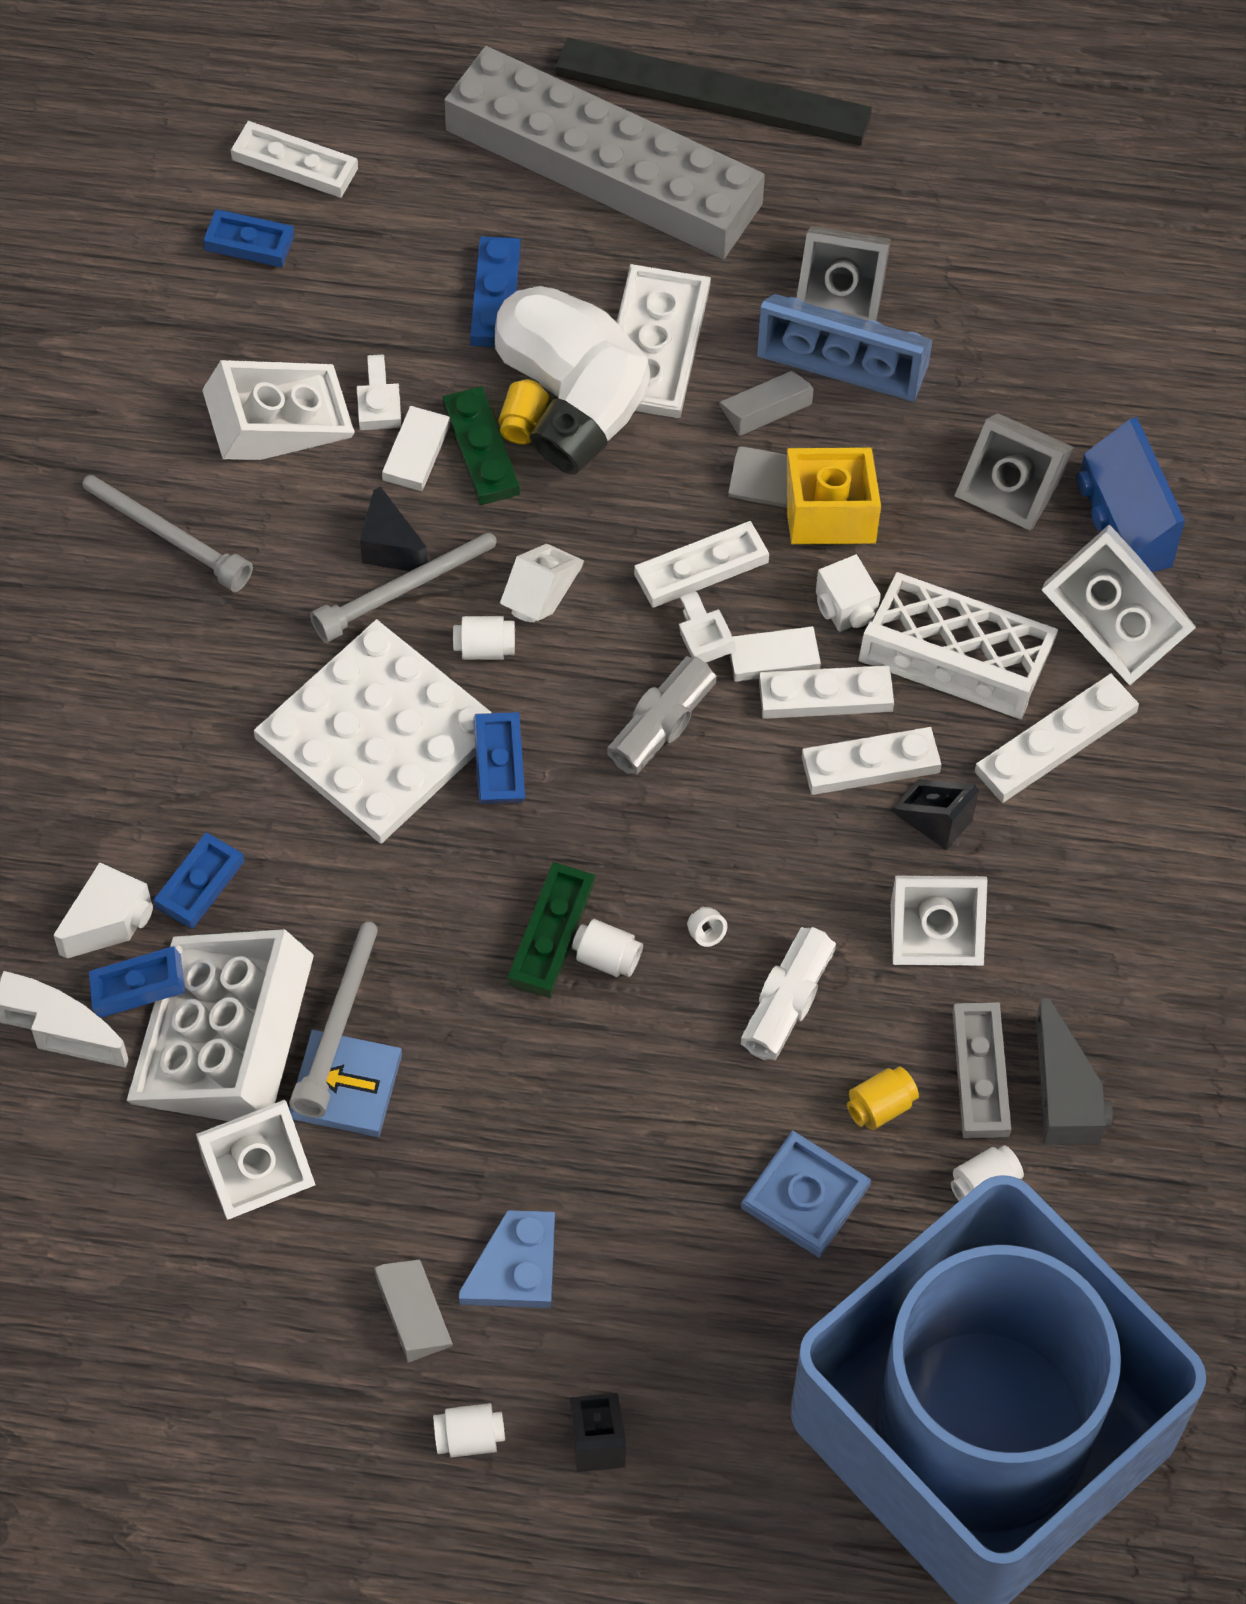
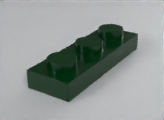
[442,386,520,506]
[507,862,595,998]

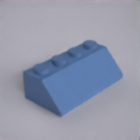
[757,294,933,402]

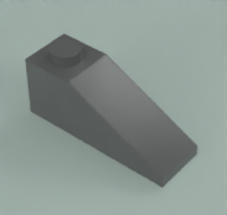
[1035,998,1112,1145]

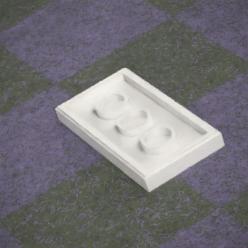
[616,264,711,418]

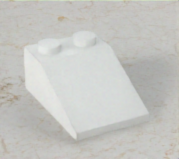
[202,360,355,460]
[1042,525,1196,685]

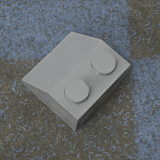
[797,226,891,321]
[955,413,1074,531]

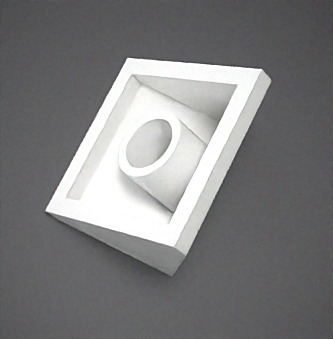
[890,876,987,966]
[196,1100,315,1220]

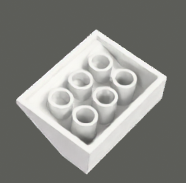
[127,929,314,1121]

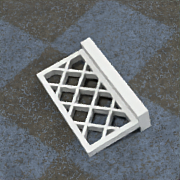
[858,572,1058,720]

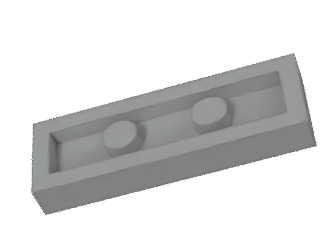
[952,1002,1011,1138]

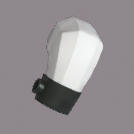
[495,286,651,475]

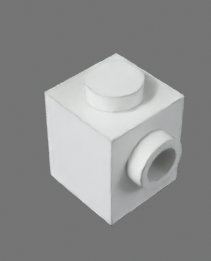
[816,554,880,632]

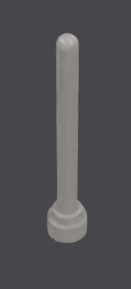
[82,475,253,592]
[310,533,497,643]
[289,922,378,1118]

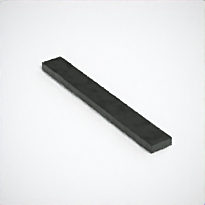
[556,37,872,146]

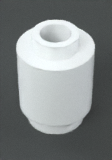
[453,616,515,660]
[572,919,643,977]
[951,1145,1024,1201]
[433,1403,505,1458]

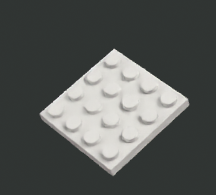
[254,619,492,844]

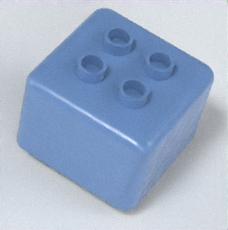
[790,1175,1206,1604]

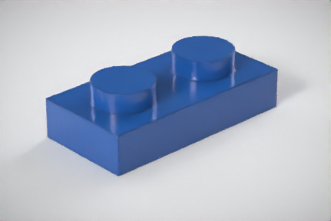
[203,209,295,268]
[473,712,525,804]
[154,832,245,930]
[89,946,185,1018]

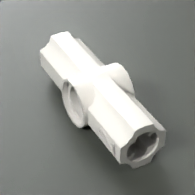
[741,927,836,1061]

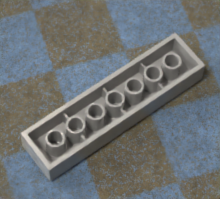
[444,46,765,260]

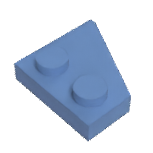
[459,1210,555,1308]

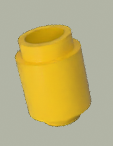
[498,379,549,445]
[847,1067,919,1130]

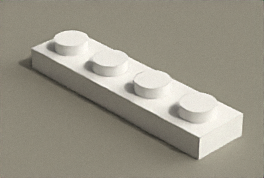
[975,674,1139,803]

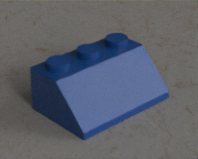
[1076,417,1185,572]

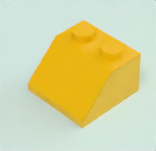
[787,448,881,544]

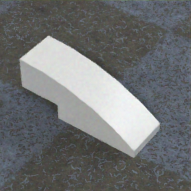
[0,971,128,1068]

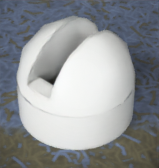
[687,907,727,947]

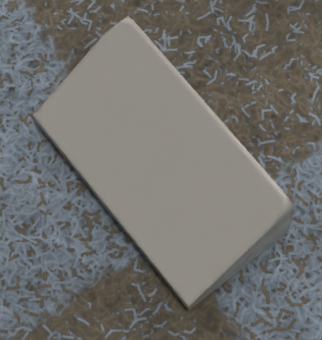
[719,371,813,436]
[728,446,787,508]
[374,1259,453,1363]

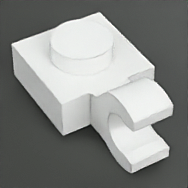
[357,355,401,431]
[679,591,736,663]

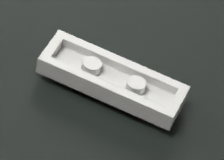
[231,121,358,198]
[634,521,769,608]
[759,665,894,719]
[802,727,941,795]

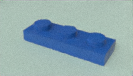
[470,236,521,347]

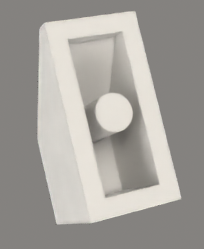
[500,544,584,622]
[53,863,153,959]

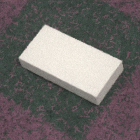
[382,406,450,491]
[729,627,821,682]

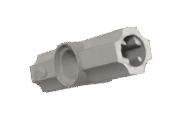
[607,656,716,775]

